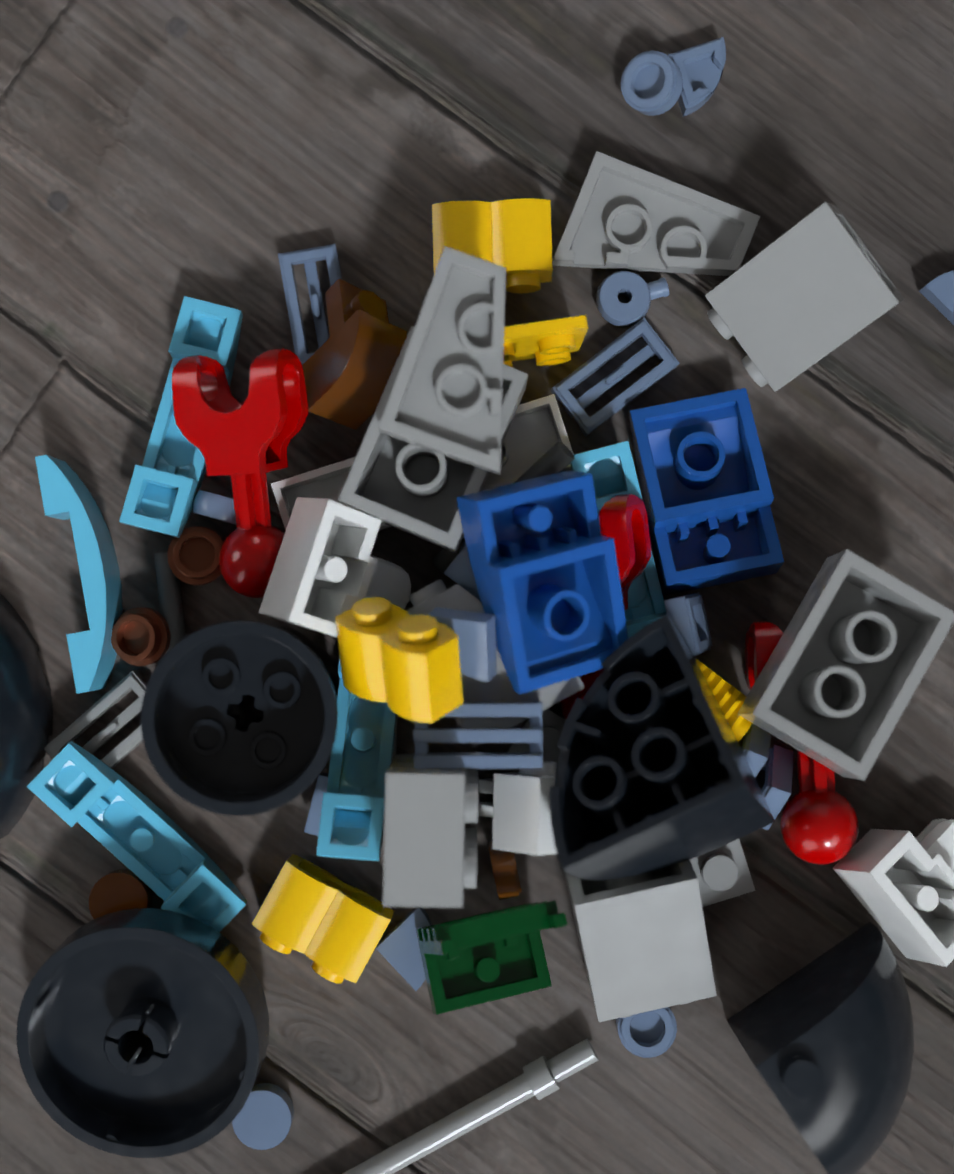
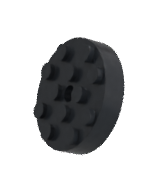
[16,908,270,1158]

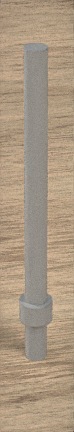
[342,1038,599,1174]

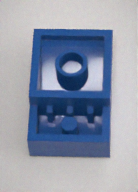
[629,388,784,596]
[456,470,629,694]

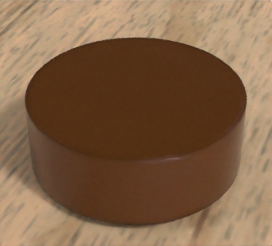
[488,840,522,900]
[89,869,153,919]

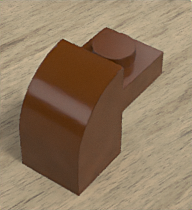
[303,279,407,430]

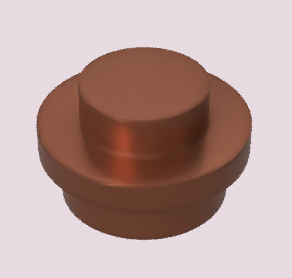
[167,527,224,586]
[111,607,171,666]

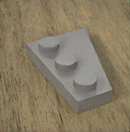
[552,151,760,276]
[378,246,506,475]

